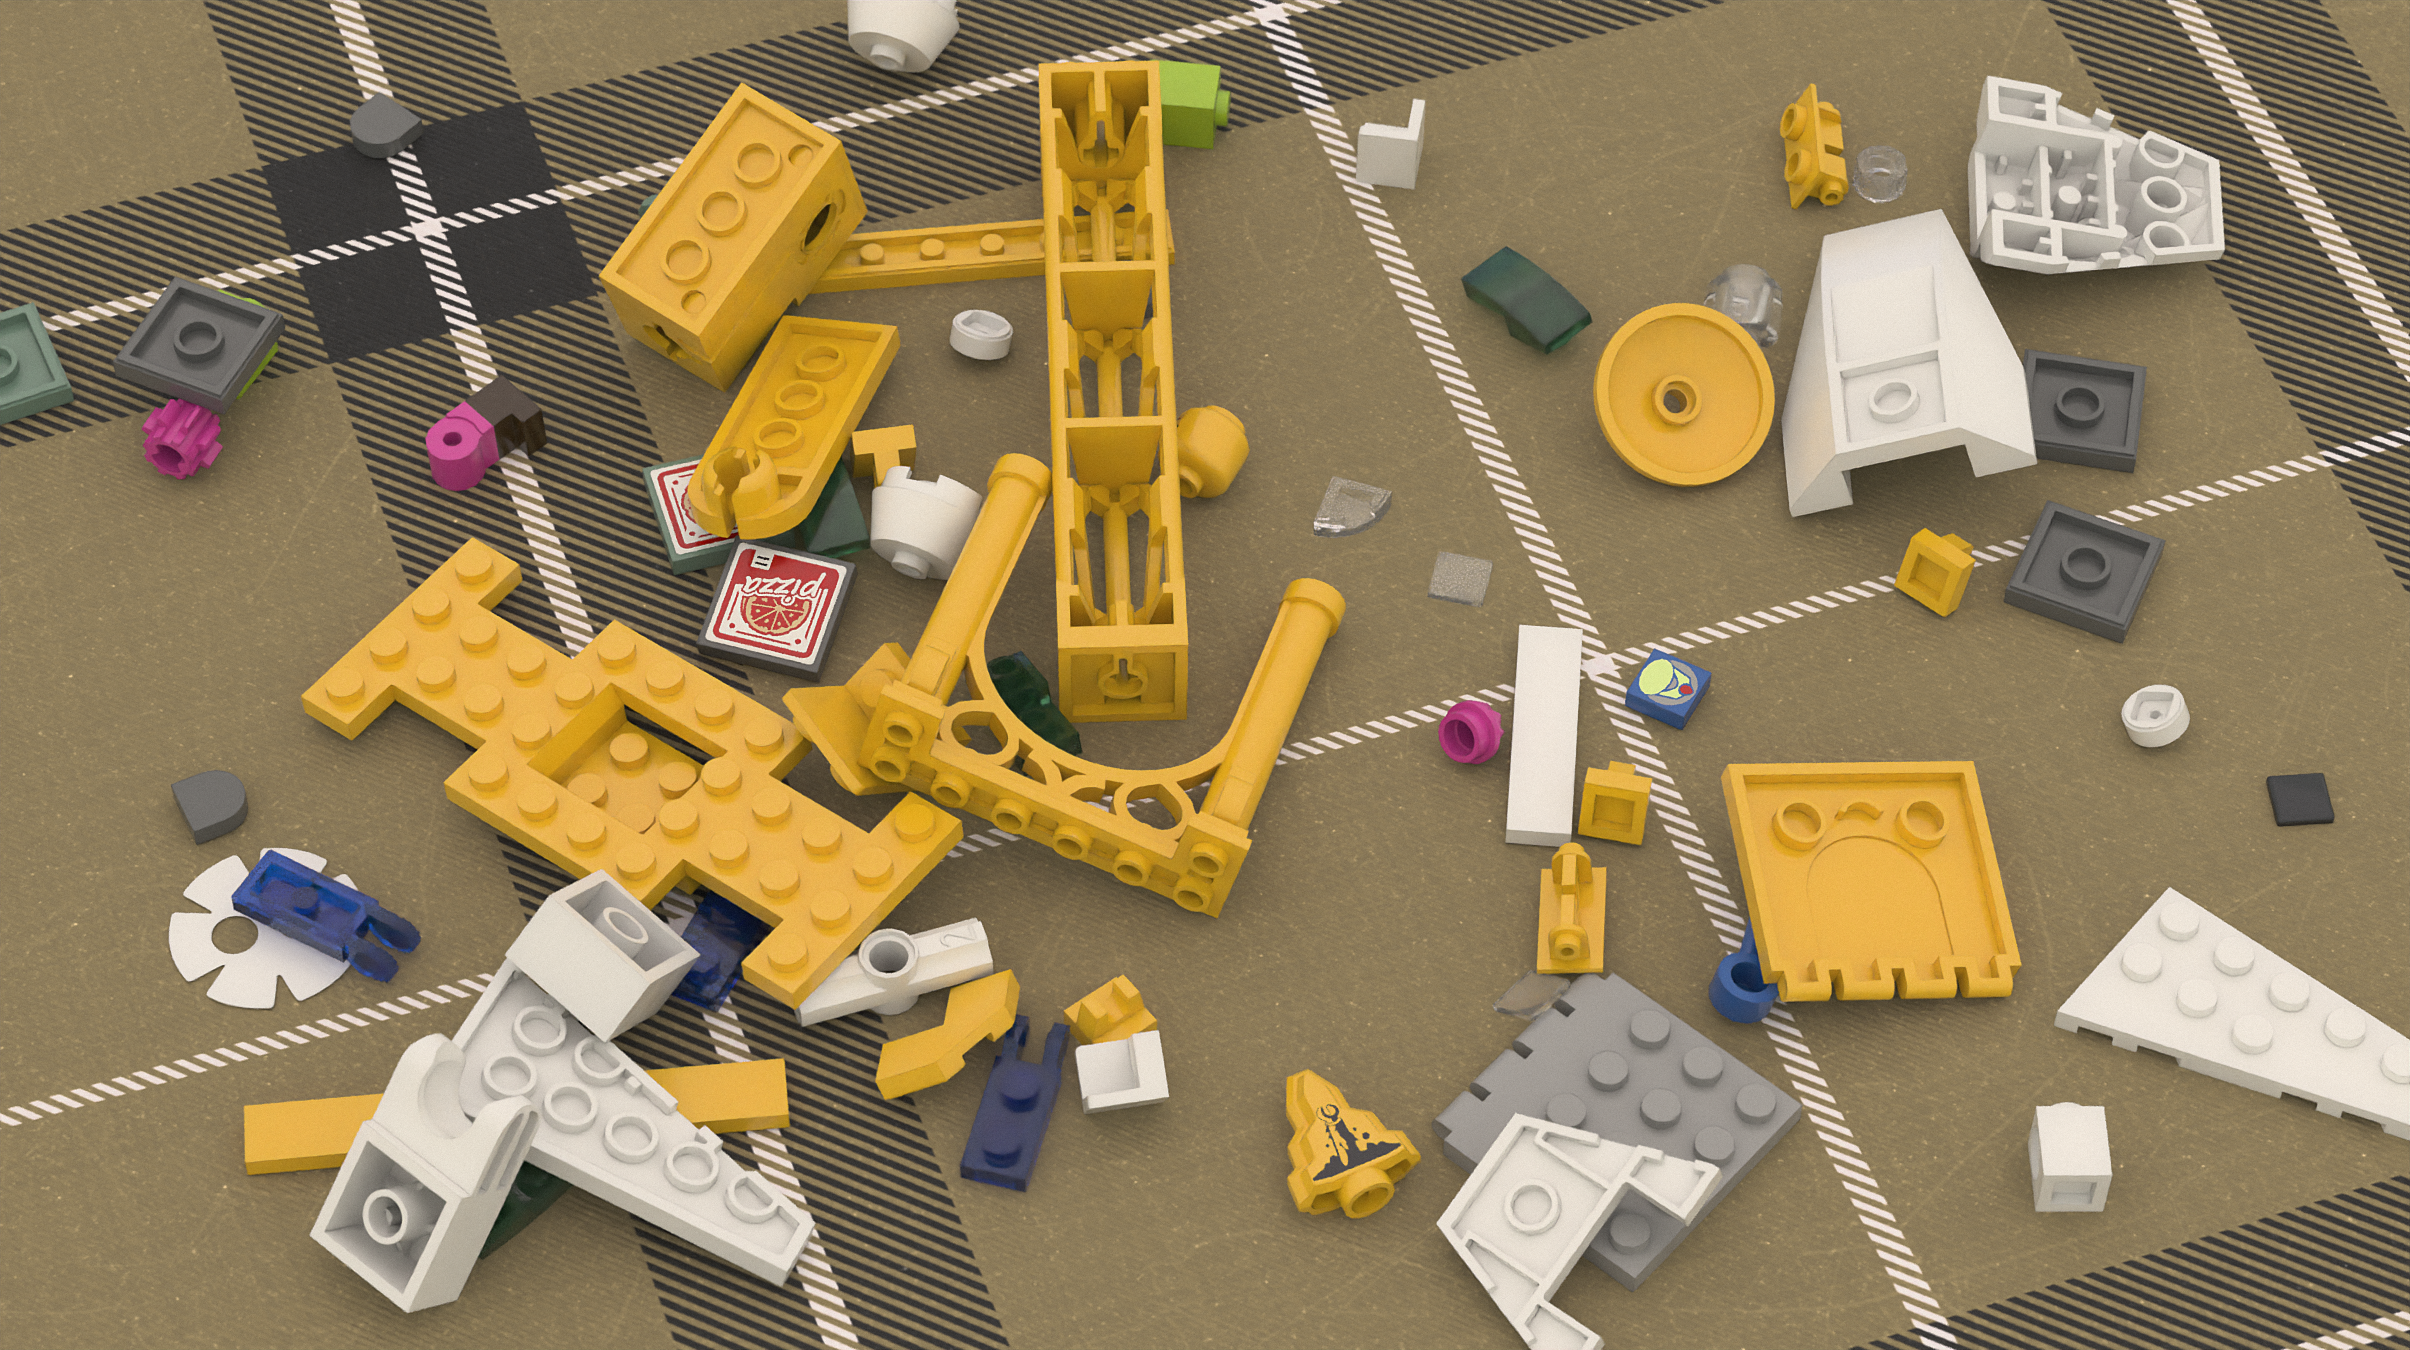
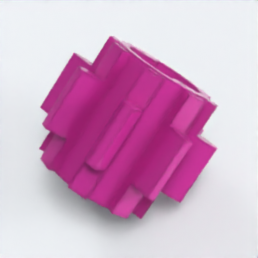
[142,398,223,479]

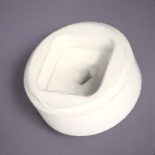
[949,310,1013,360]
[2121,685,2190,747]

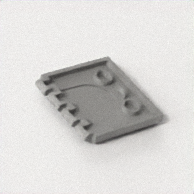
[1431,972,1802,1292]

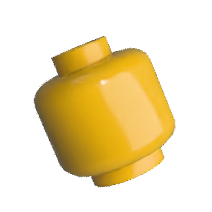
[1157,405,1250,498]

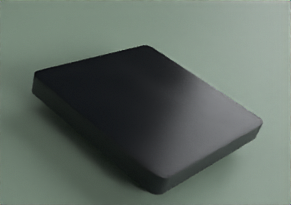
[2266,773,2335,827]

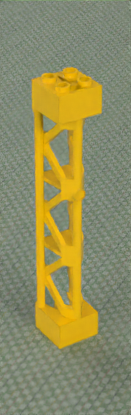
[1039,60,1188,723]

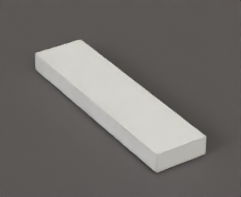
[1505,625,1583,847]

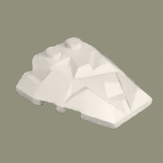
[1968,76,2225,274]

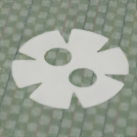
[169,848,366,1009]

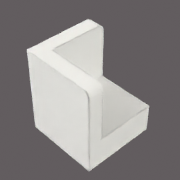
[1356,99,1426,189]
[1075,1030,1169,1114]

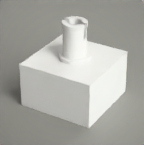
[505,869,701,1043]

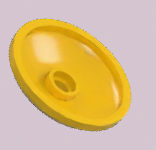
[1593,303,1775,487]

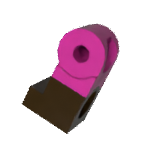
[425,375,548,491]

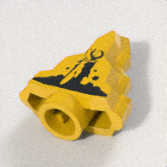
[1286,1069,1421,1218]

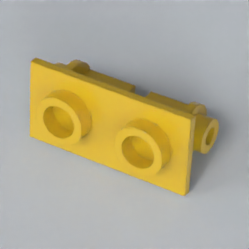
[1780,83,1849,210]
[1537,843,1607,974]

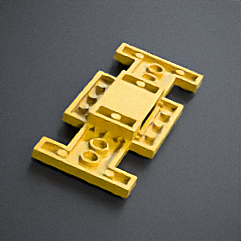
[301,537,964,1010]

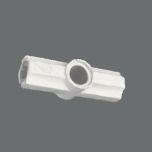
[793,918,993,1027]

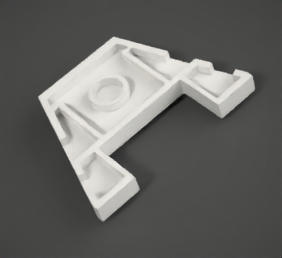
[1436,1113,1723,1350]

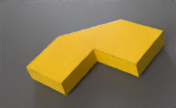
[875,969,1020,1100]

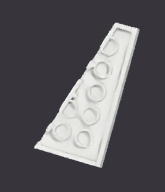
[2054,887,2410,1141]
[452,958,815,1287]

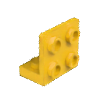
[782,642,972,796]

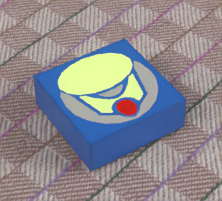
[1625,648,1712,730]

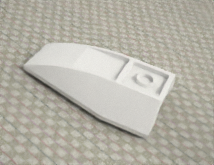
[1781,209,2037,517]

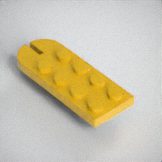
[688,315,901,540]

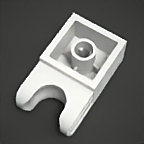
[309,1033,542,1313]

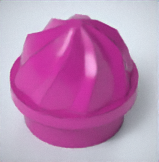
[1438,700,1505,764]

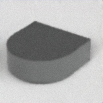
[350,92,424,158]
[171,770,248,845]

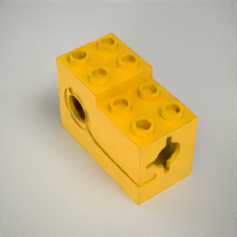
[599,82,868,393]

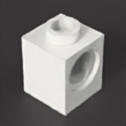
[2028,1102,2112,1212]

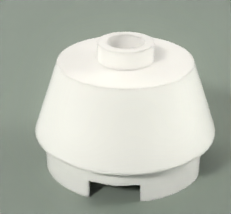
[847,0,959,72]
[870,466,983,580]

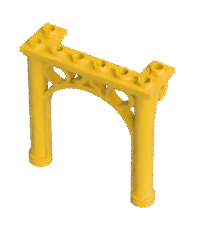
[857,453,1346,918]

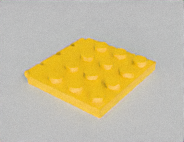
[1721,761,2022,1002]

